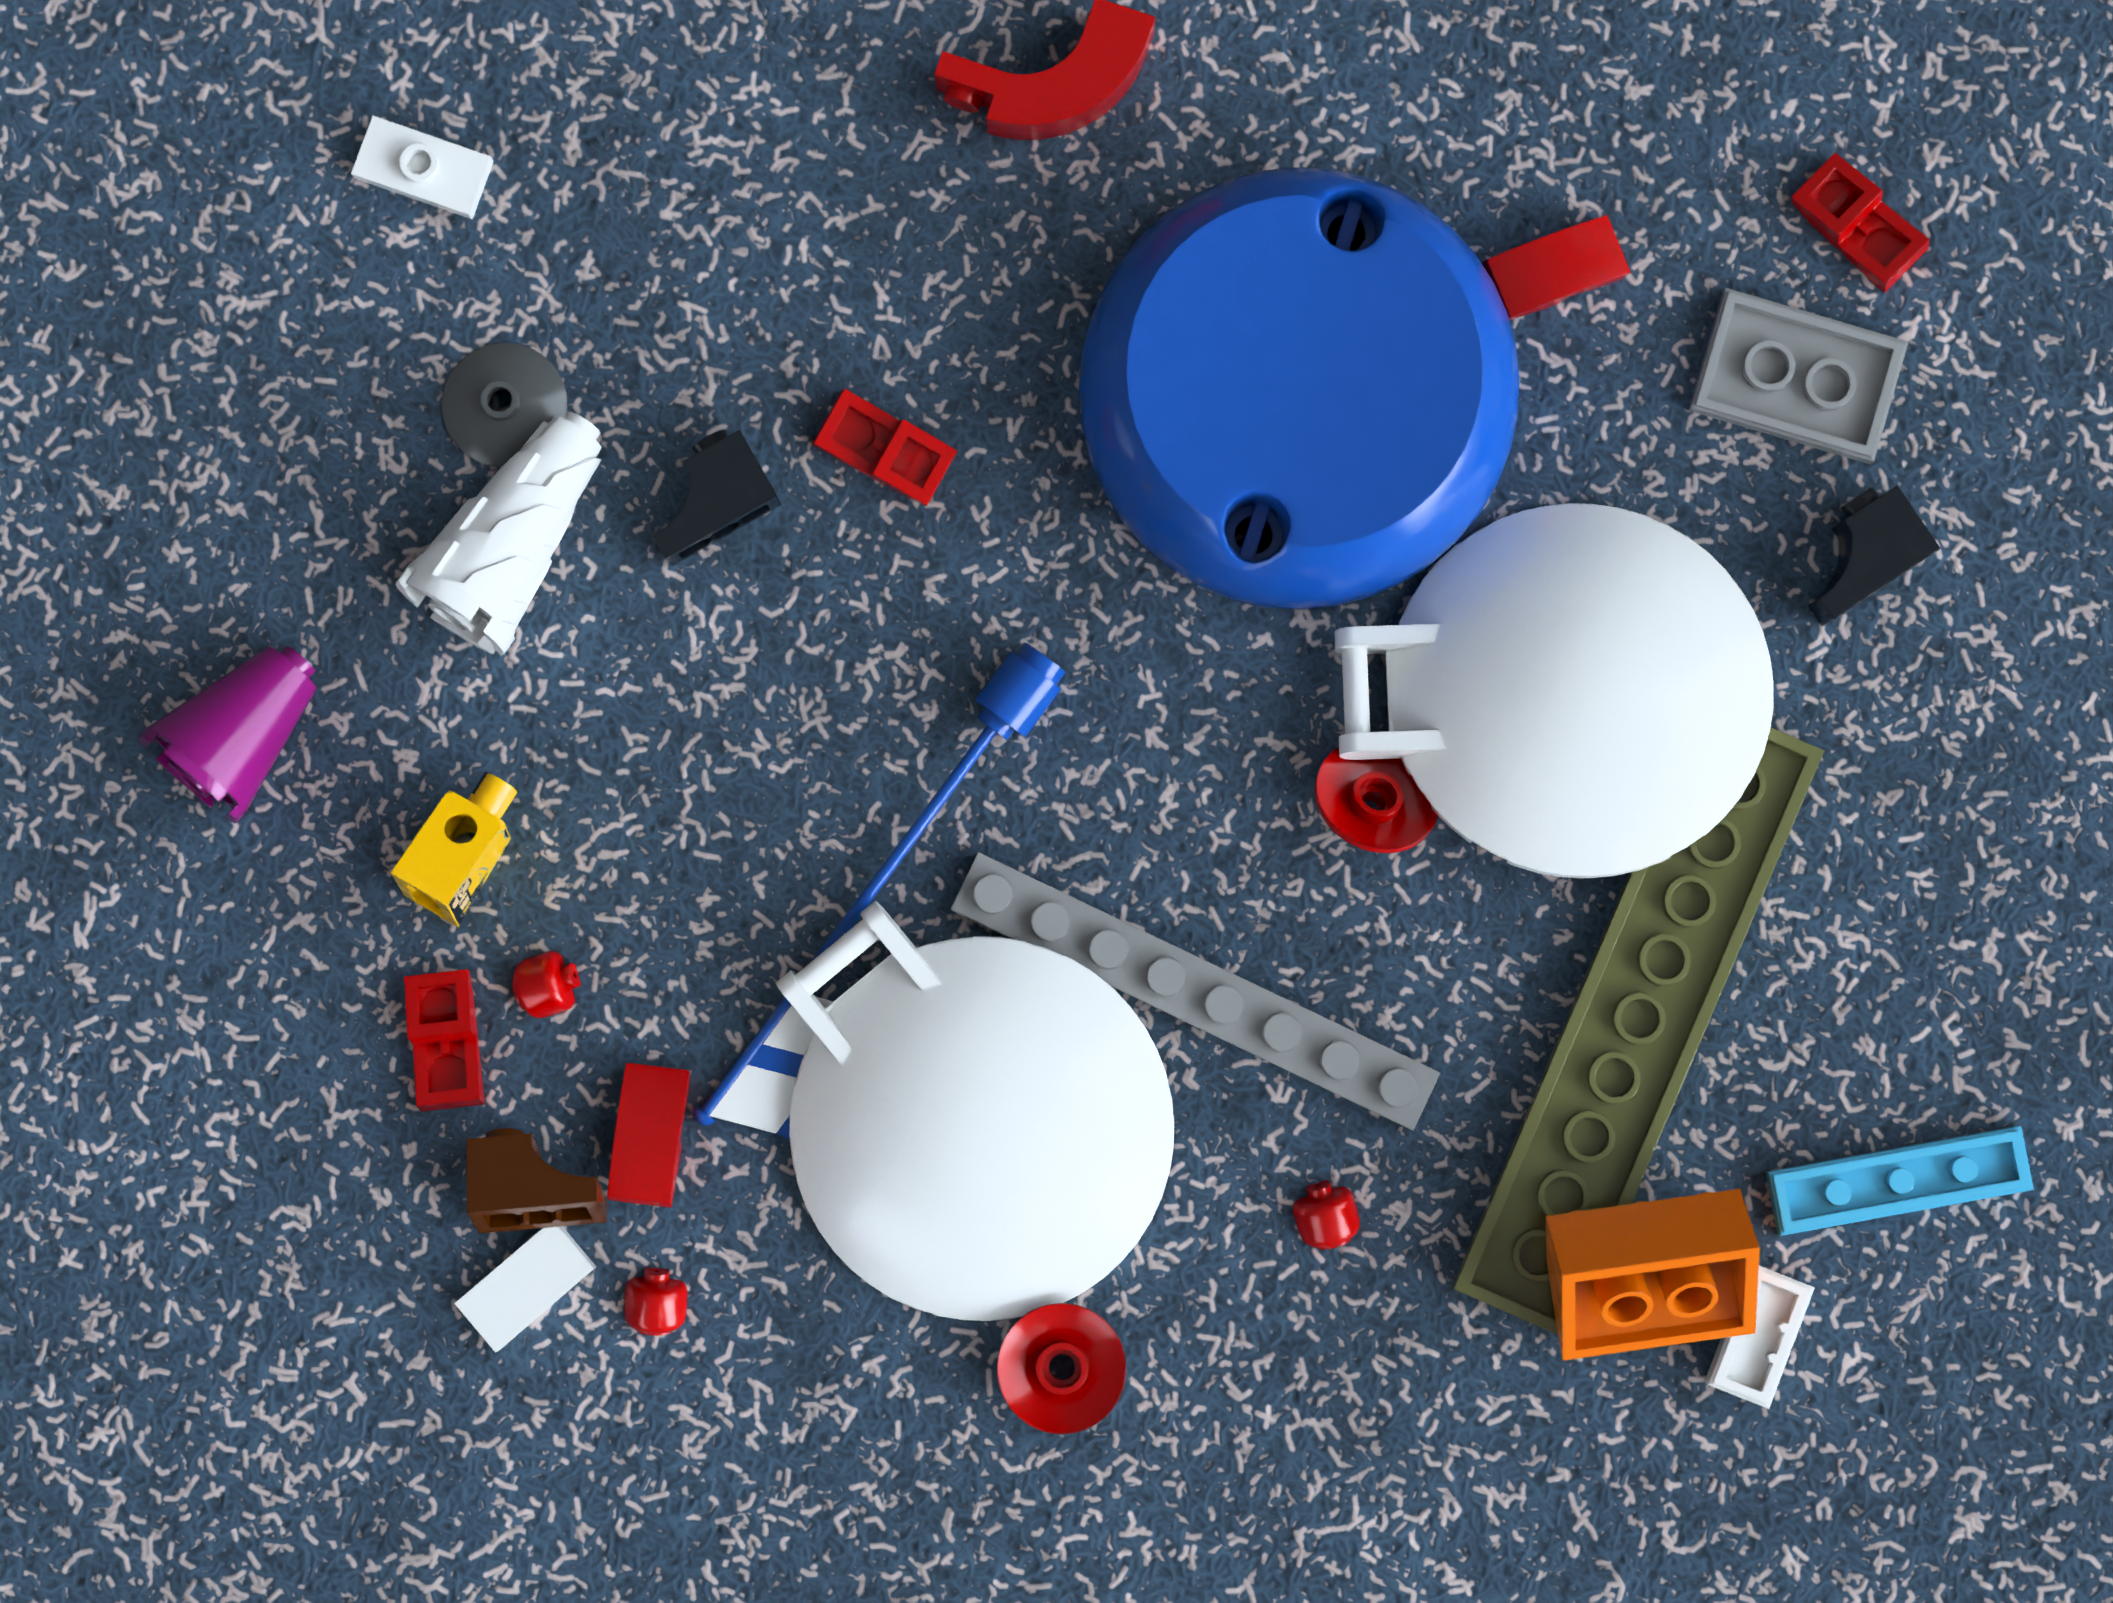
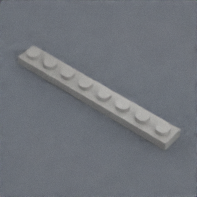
[951,852,1440,1131]

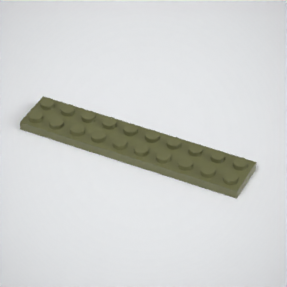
[1452,727,1825,1335]

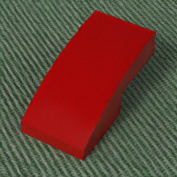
[1791,153,1930,294]
[1482,215,1631,320]
[811,388,957,506]
[404,969,485,1112]
[607,1063,691,1208]

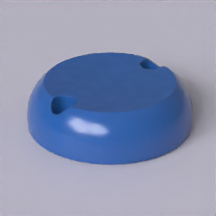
[1079,167,1519,610]

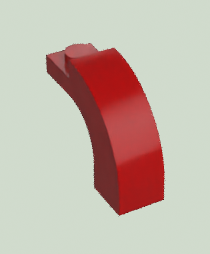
[934,0,1155,140]

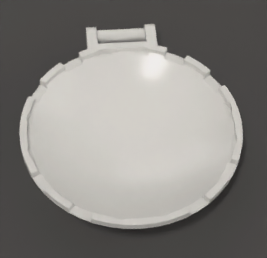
[1334,503,1773,878]
[776,901,1174,1321]

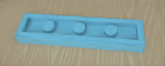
[1765,1126,2034,1236]

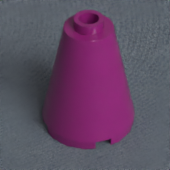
[138,646,316,823]

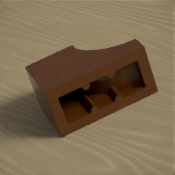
[467,1128,607,1233]

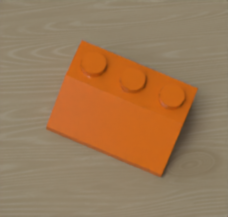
[1546,1189,1760,1360]

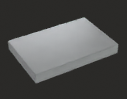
[1688,288,1908,464]

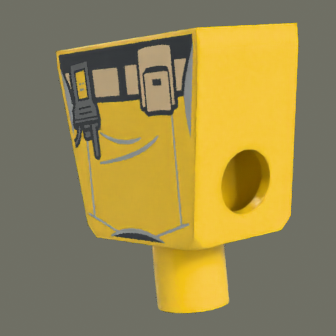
[391,772,517,927]

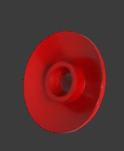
[1314,747,1438,853]
[997,1303,1126,1434]

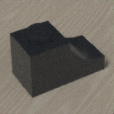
[653,429,782,566]
[1808,485,1941,626]

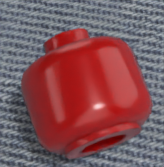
[512,951,581,1018]
[1292,1180,1360,1250]
[624,1268,688,1336]

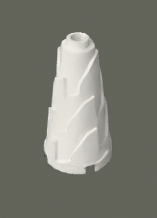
[396,412,602,656]

